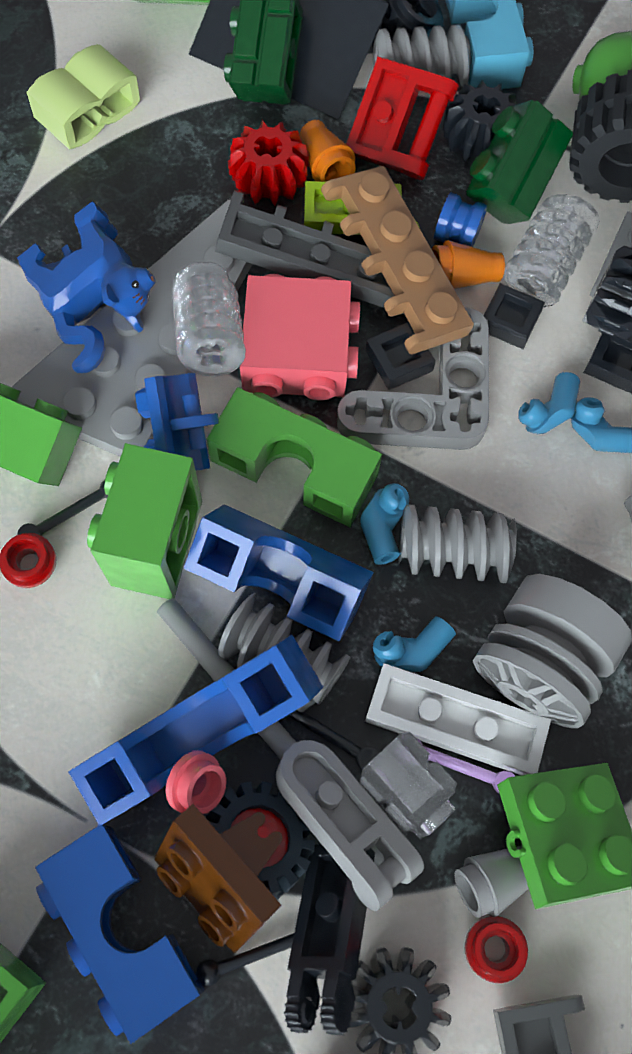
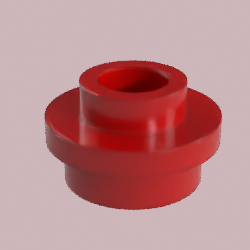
[0,533,57,588]
[464,916,528,983]

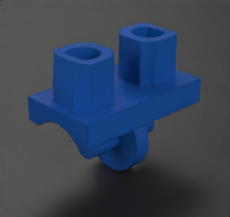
[135,373,219,471]

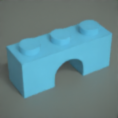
[446,0,533,89]

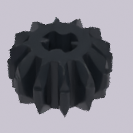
[442,80,517,161]
[586,246,632,340]
[350,947,452,1054]

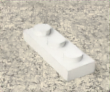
[365,663,551,775]

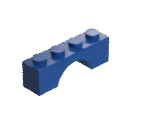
[68,635,324,826]

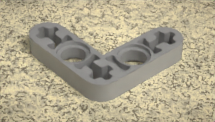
[336,307,489,450]

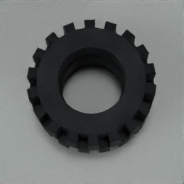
[569,70,632,203]

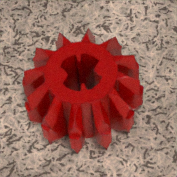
[228,120,309,206]

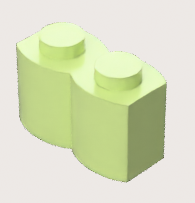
[27,44,140,149]

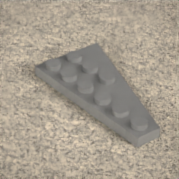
[12,199,253,457]

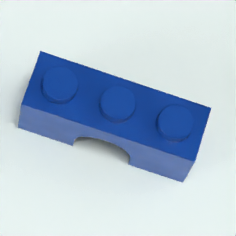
[183,504,374,641]
[35,824,205,1044]

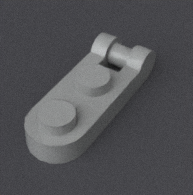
[276,741,424,911]

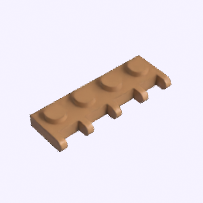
[321,166,474,354]

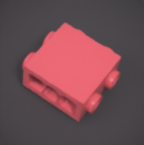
[240,274,360,401]

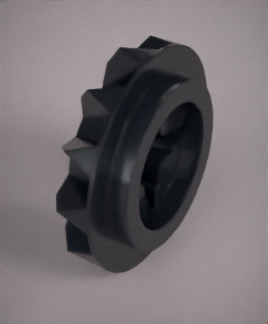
[383,0,444,37]

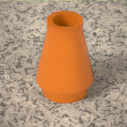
[300,120,356,182]
[432,240,505,289]

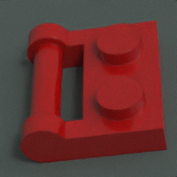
[346,56,459,180]

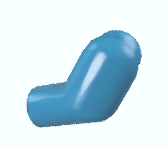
[518,372,580,434]
[571,397,632,453]
[360,483,410,565]
[372,616,456,672]

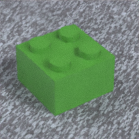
[87,443,203,599]

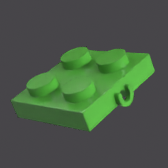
[497,763,632,909]

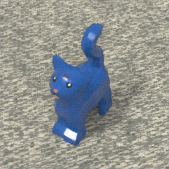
[17,201,156,373]

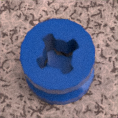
[434,192,488,247]

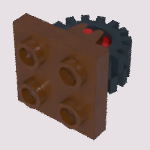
[154,781,315,954]

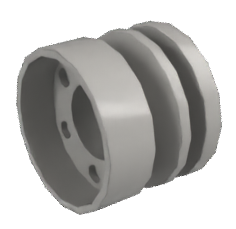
[473,574,632,729]

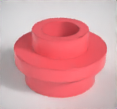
[166,751,226,814]

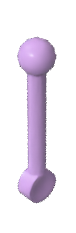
[400,736,515,794]

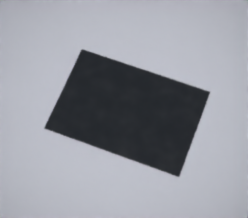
[188,0,389,119]

